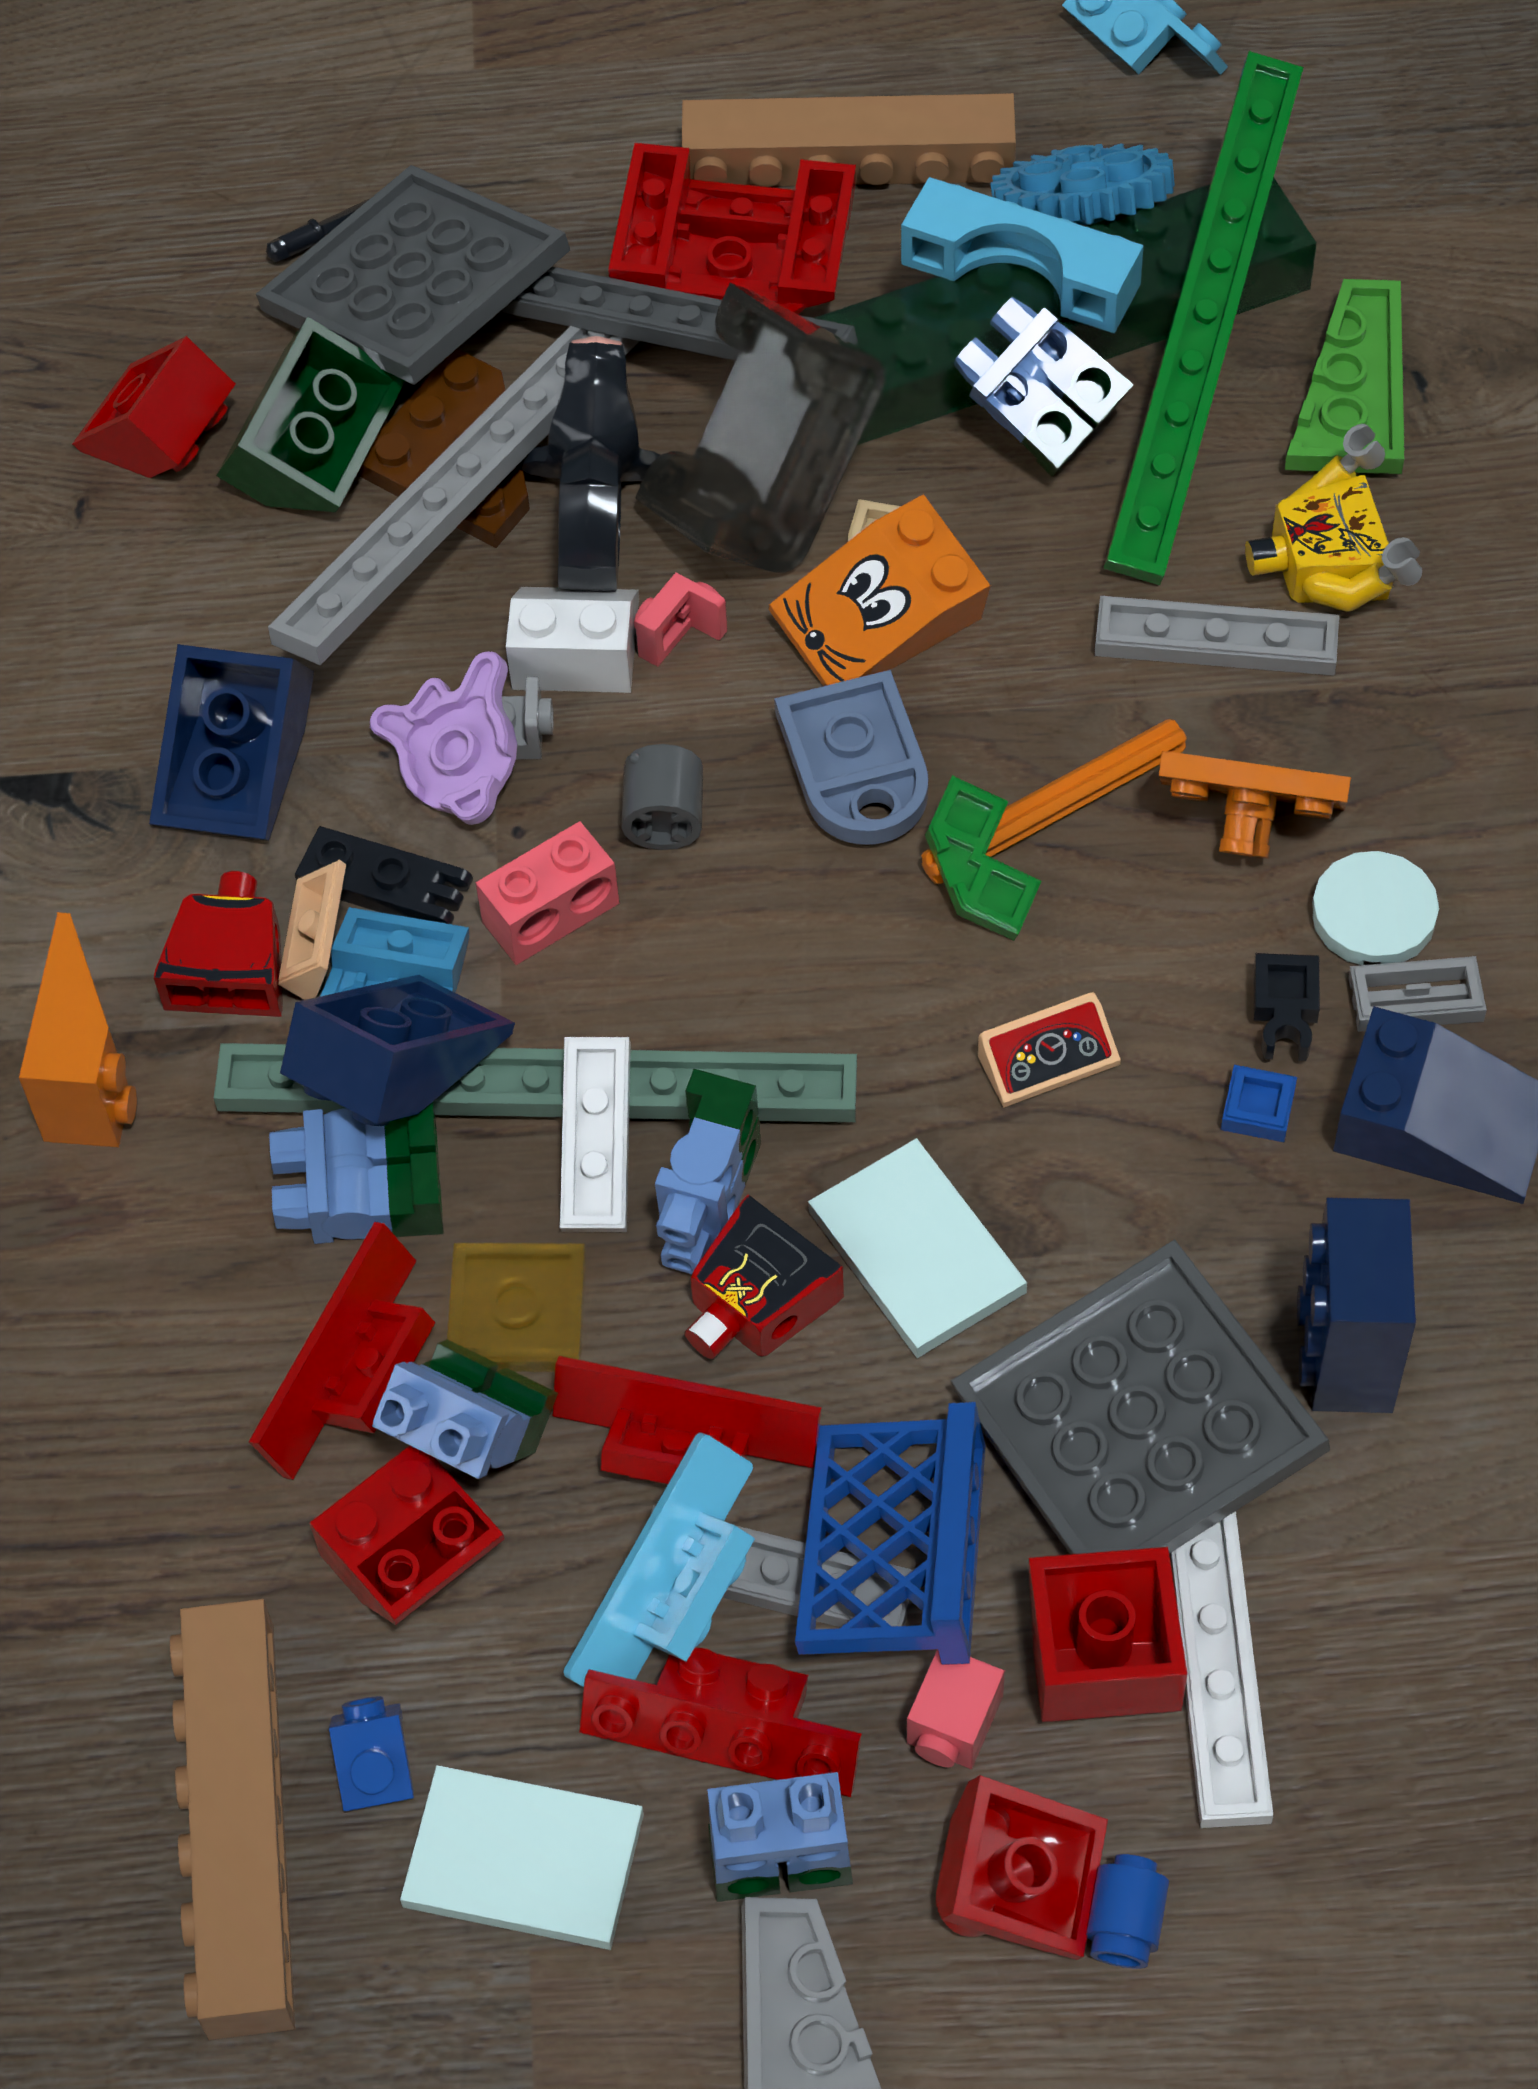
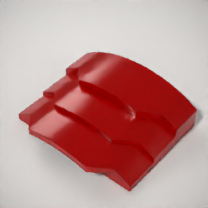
[608,143,856,315]

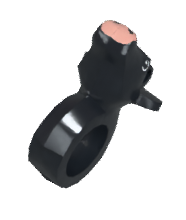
[521,336,667,591]

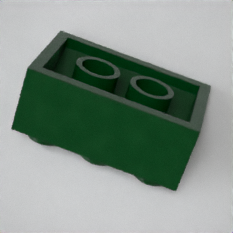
[216,317,405,512]

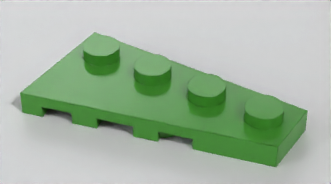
[1285,279,1404,474]

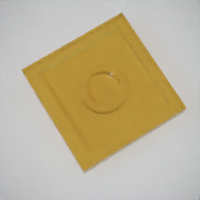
[447,1243,586,1372]

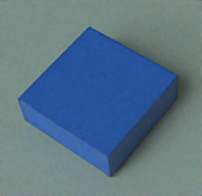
[1221,1065,1297,1142]

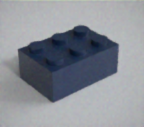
[1297,1198,1416,1413]

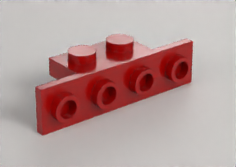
[248,1222,436,1480]
[553,1356,822,1484]
[579,1648,862,1797]

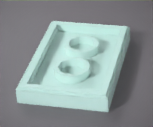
[808,1138,1027,1358]
[400,1765,644,1950]

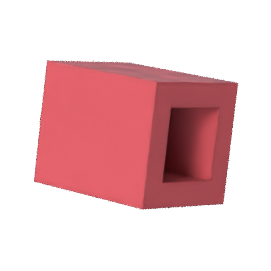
[907,1649,1005,1770]

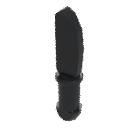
[266,199,369,262]

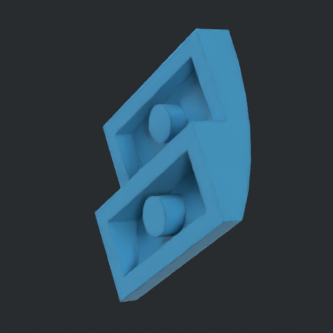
[320,907,469,996]

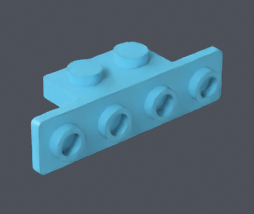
[1062,0,1228,75]
[564,1433,755,1688]

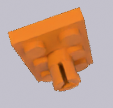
[1159,751,1351,858]

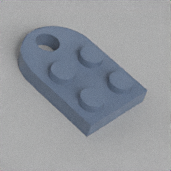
[774,670,928,845]

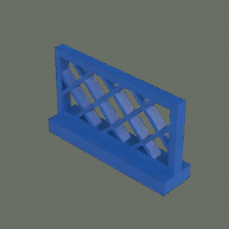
[795,1402,986,1664]

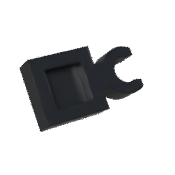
[1254,953,1320,1061]

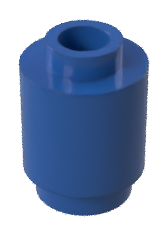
[1086,1854,1169,1969]

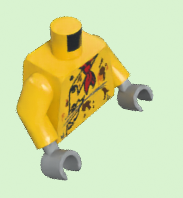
[1245,424,1422,612]

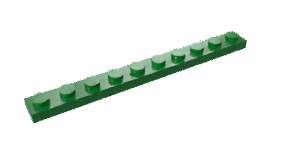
[1103,51,1304,585]

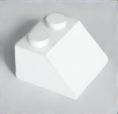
[506,587,639,693]

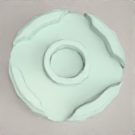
[1312,851,1439,965]

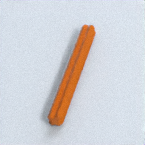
[921,719,1187,884]

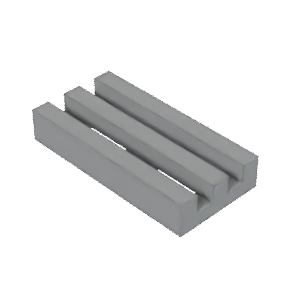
[1348,956,1487,1032]

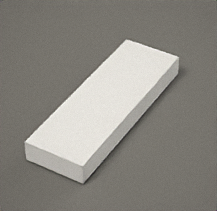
[560,1037,631,1232]

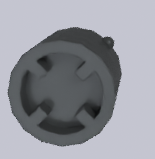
[622,744,703,850]

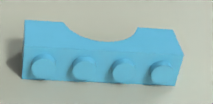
[901,177,1144,334]

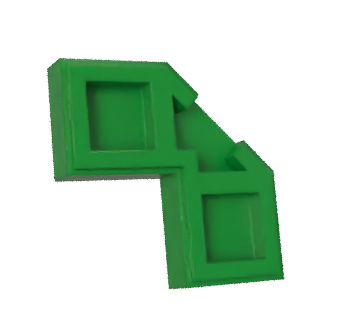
[925,775,1042,941]

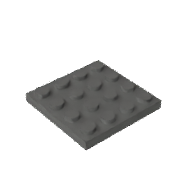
[256,165,570,385]
[951,1239,1330,1554]

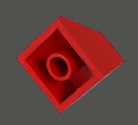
[72,336,236,478]
[1028,1547,1188,1722]

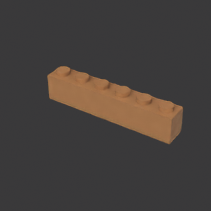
[682,93,1016,187]
[170,1599,296,2040]

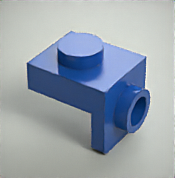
[329,1696,414,1811]

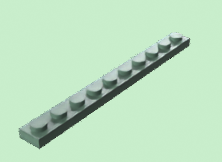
[214,1043,857,1122]

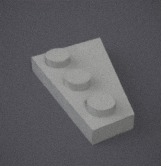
[741,1897,881,2089]

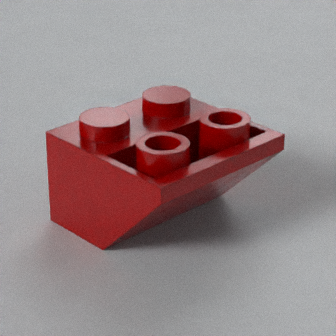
[310,1445,505,1625]

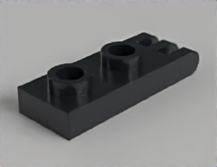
[295,826,473,924]

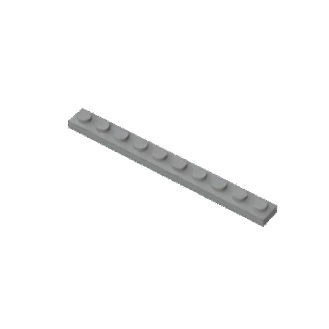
[268,326,639,665]

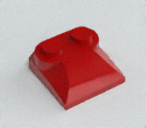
[936,1775,1108,1960]

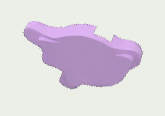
[370,651,517,825]

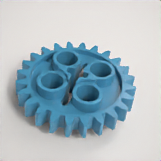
[990,143,1175,225]

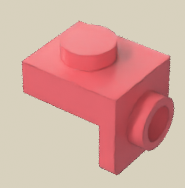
[634,572,727,667]

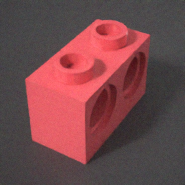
[475,821,619,965]

